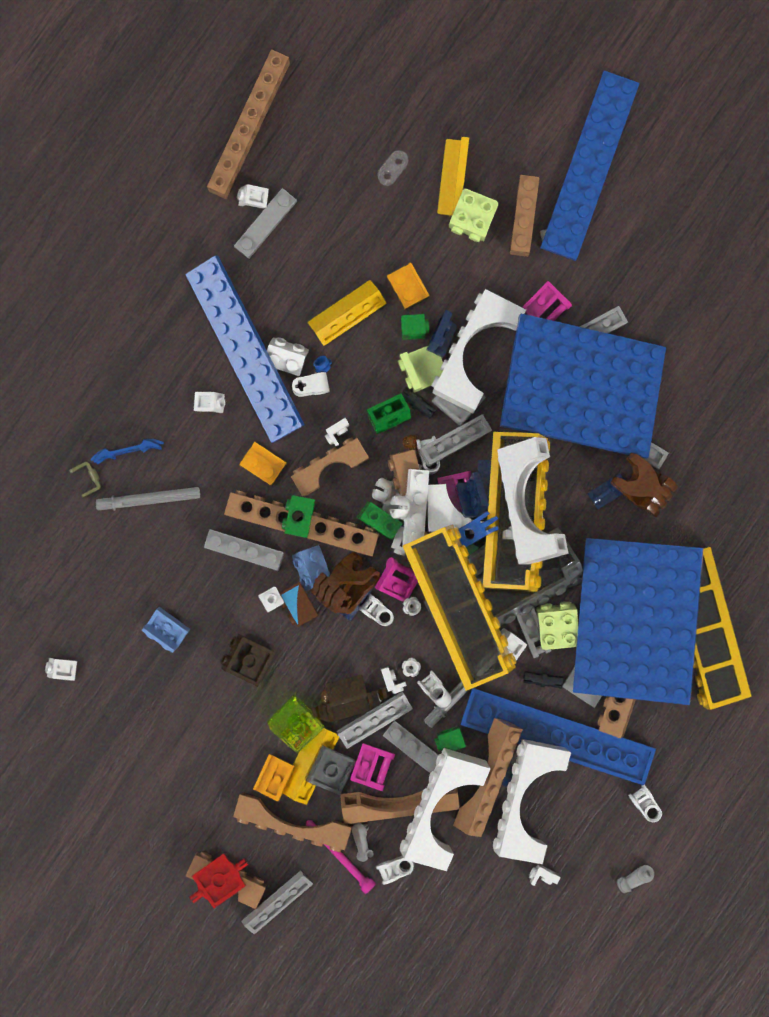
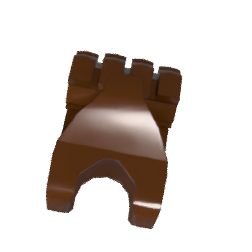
[610,453,678,517]
[311,552,380,614]

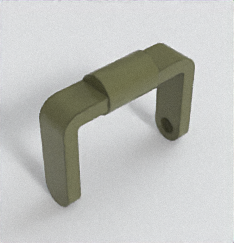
[69,462,101,498]

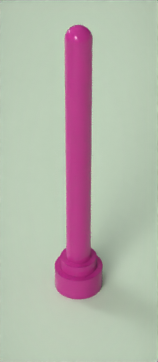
[306,820,376,894]

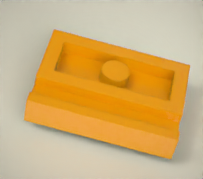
[387,263,430,310]
[239,441,286,486]
[253,754,295,801]

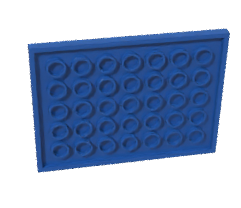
[500,313,666,459]
[573,538,704,705]

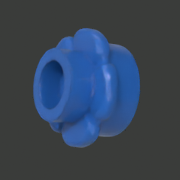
[313,356,332,373]

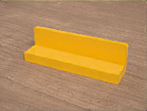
[437,137,469,216]
[308,280,387,346]
[283,723,339,805]

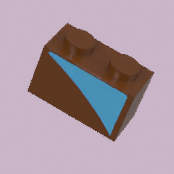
[279,582,319,627]

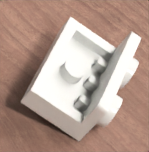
[267,338,309,376]

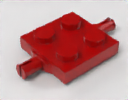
[189,853,249,908]

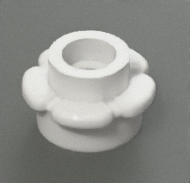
[403,597,421,616]
[402,658,421,677]

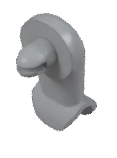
[352,822,374,862]
[617,865,654,893]

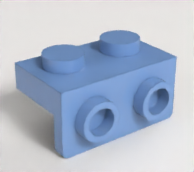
[292,545,331,591]
[142,607,190,652]

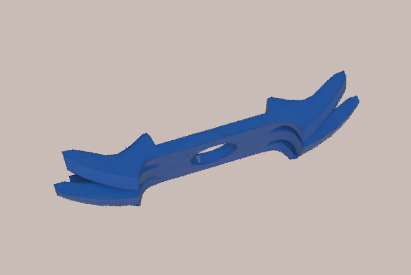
[91,439,164,465]
[437,511,498,559]

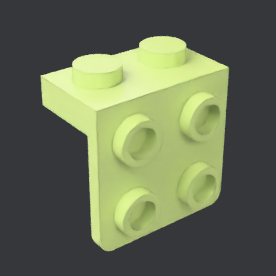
[449,189,498,242]
[398,346,443,393]
[536,602,578,650]

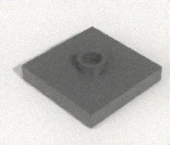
[306,745,357,795]

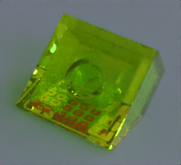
[267,695,325,754]

